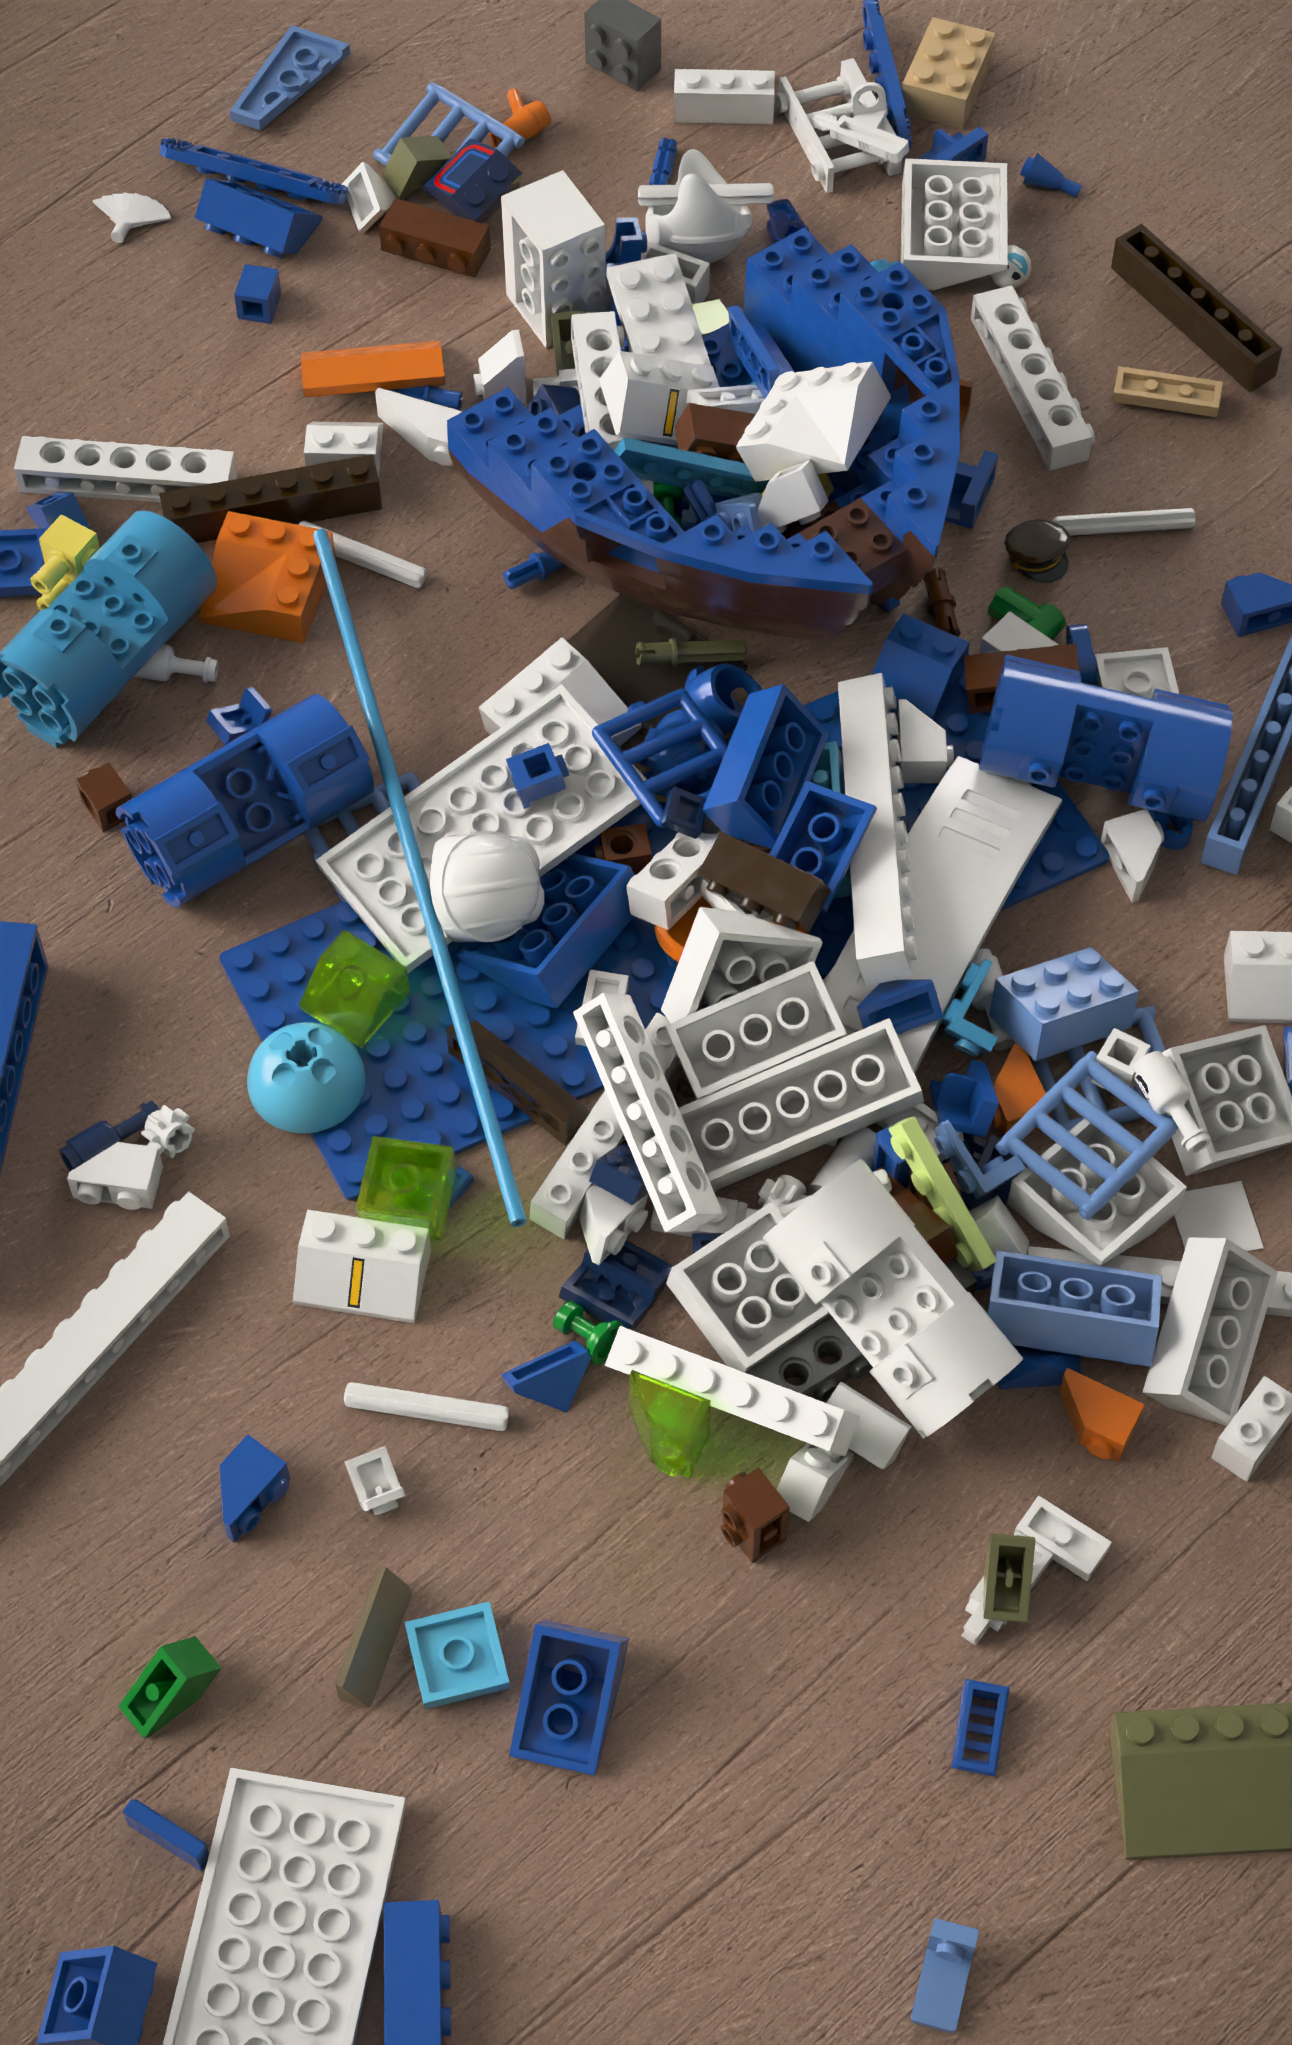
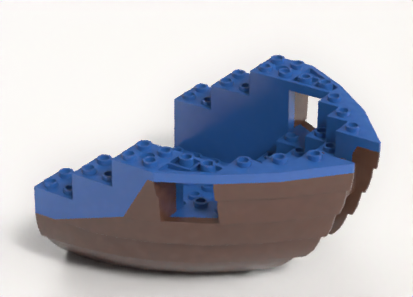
[447,227,960,641]

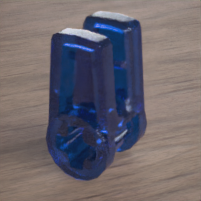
[766,199,809,244]

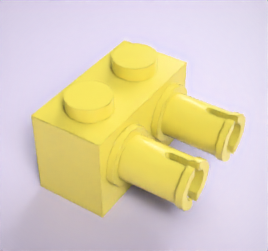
[30,515,100,610]

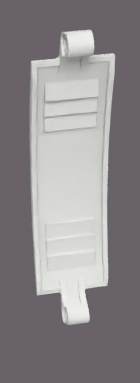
[825,756,1062,1147]

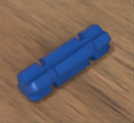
[649,137,677,185]

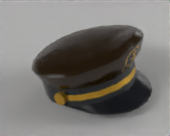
[1004,519,1070,582]

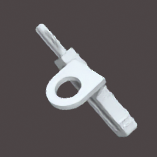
[810,82,909,163]

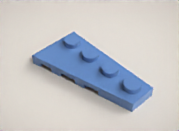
[230,25,351,131]

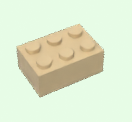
[902,17,995,129]

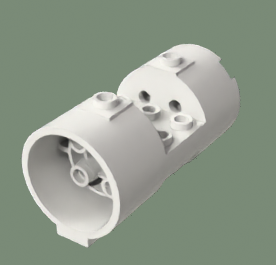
[763,1158,1023,1439]

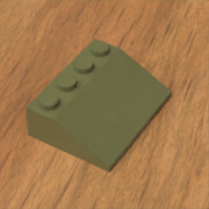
[1109,1702,1292,1860]

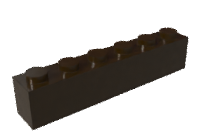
[1111,223,1282,393]
[159,454,382,543]

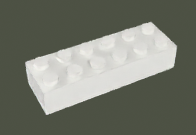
[679,1018,924,1191]

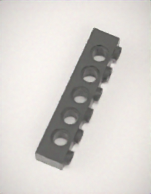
[745,1258,977,1401]

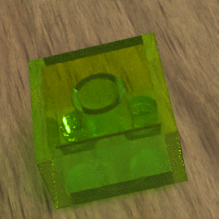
[355,1136,458,1241]

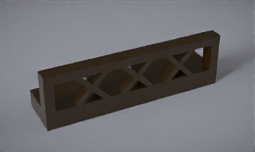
[446,1020,591,1146]

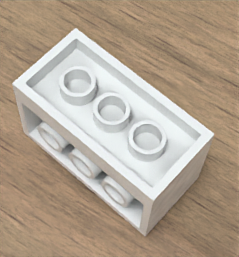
[501,170,606,349]

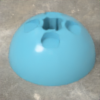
[247,1022,366,1133]

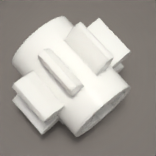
[141,1105,195,1158]
[758,1175,807,1208]

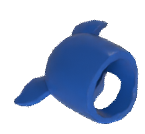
[685,663,762,735]

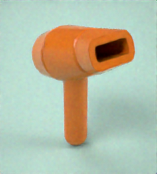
[489,88,551,149]

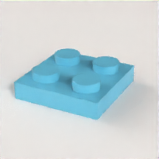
[404,1601,510,1710]

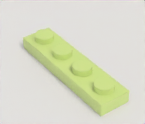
[888,1116,997,1272]

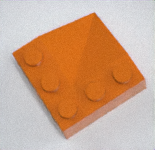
[199,511,336,644]

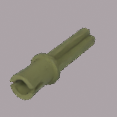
[636,638,747,668]

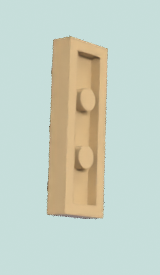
[1112,366,1223,417]

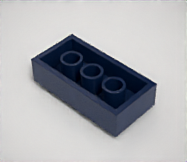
[589,1140,648,1205]

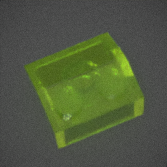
[299,929,410,1048]
[629,1370,711,1478]

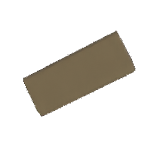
[335,1565,411,1708]

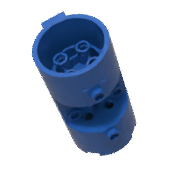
[979,654,1233,822]
[116,694,374,908]

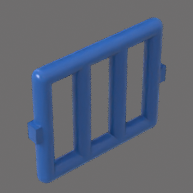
[592,689,728,828]

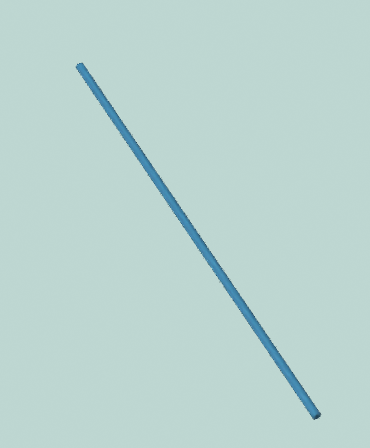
[313,529,527,1227]

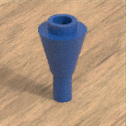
[1020,153,1082,198]

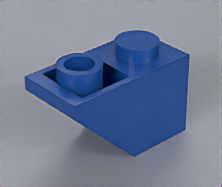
[220,1434,290,1542]

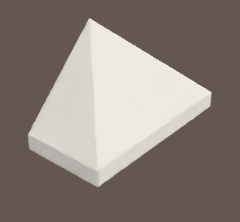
[342,162,399,234]

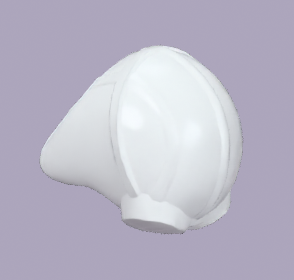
[645,149,752,264]
[430,831,544,942]

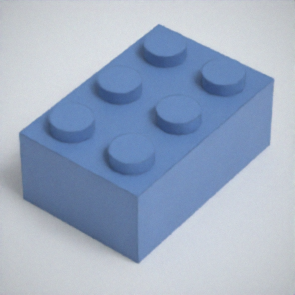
[989,947,1139,1061]

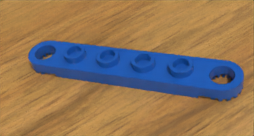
[862,0,912,150]
[159,138,349,204]

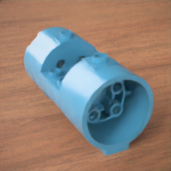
[0,511,217,748]

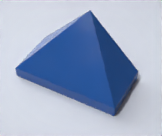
[856,979,943,1034]
[501,1340,591,1412]
[998,1346,1082,1389]

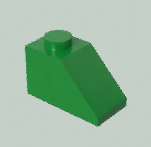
[118,1636,222,1739]

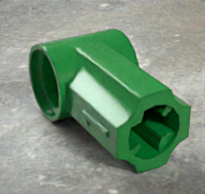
[988,587,1066,640]

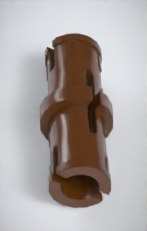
[923,568,961,637]

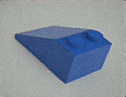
[509,1620,629,1775]

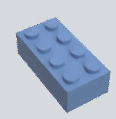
[987,1250,1162,1367]

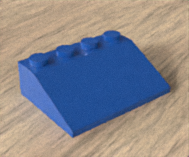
[456,853,635,1008]

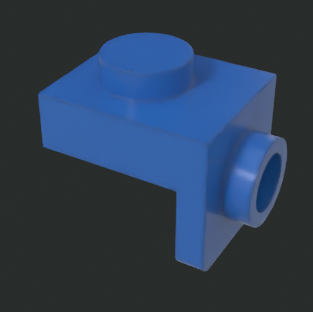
[206,687,272,745]

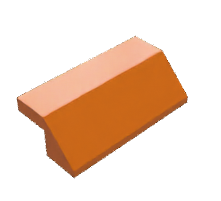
[301,340,445,397]

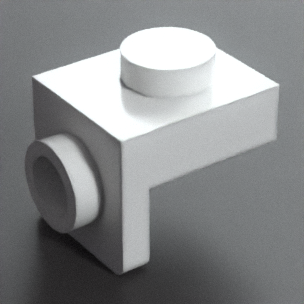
[344,1446,406,1515]

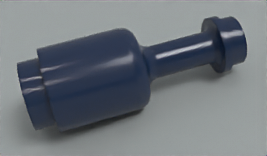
[59,1100,159,1171]

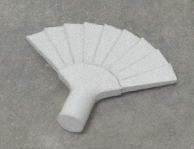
[93,192,171,243]

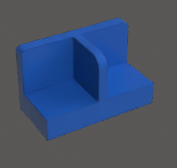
[917,127,989,162]
[945,450,998,529]
[928,1060,999,1137]

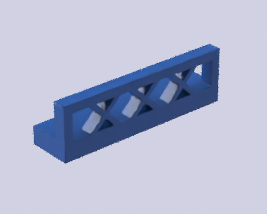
[728,305,795,399]

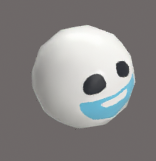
[989,245,1032,288]

